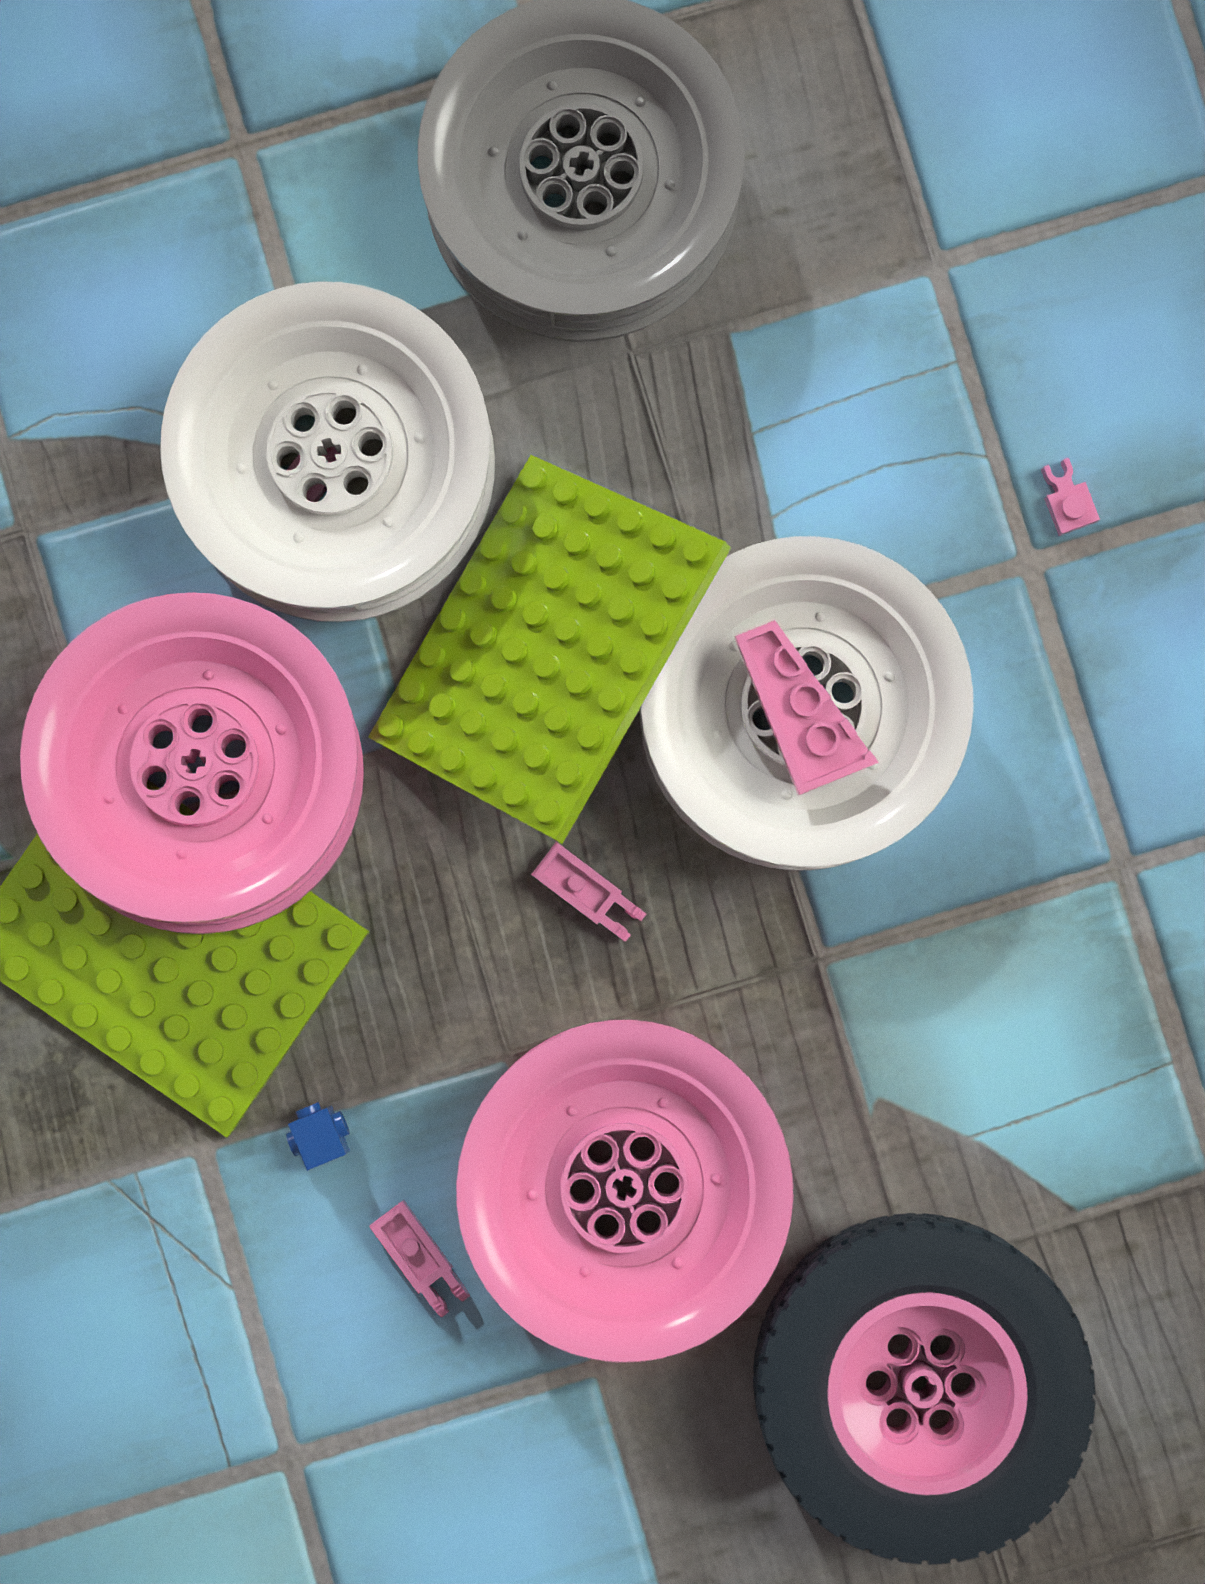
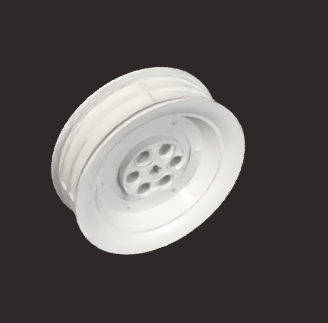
[160,282,495,622]
[640,536,973,870]

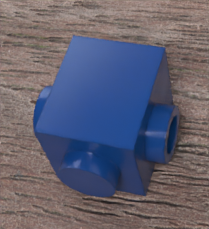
[286,1102,350,1171]

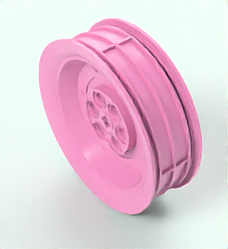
[20,592,364,934]
[456,1020,793,1362]

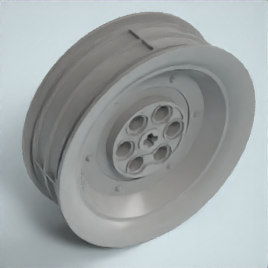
[418,0,745,341]

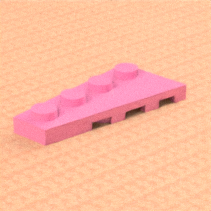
[734,620,879,795]

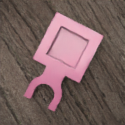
[1041,457,1100,536]

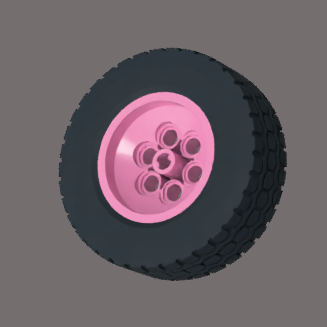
[753,1213,1096,1565]

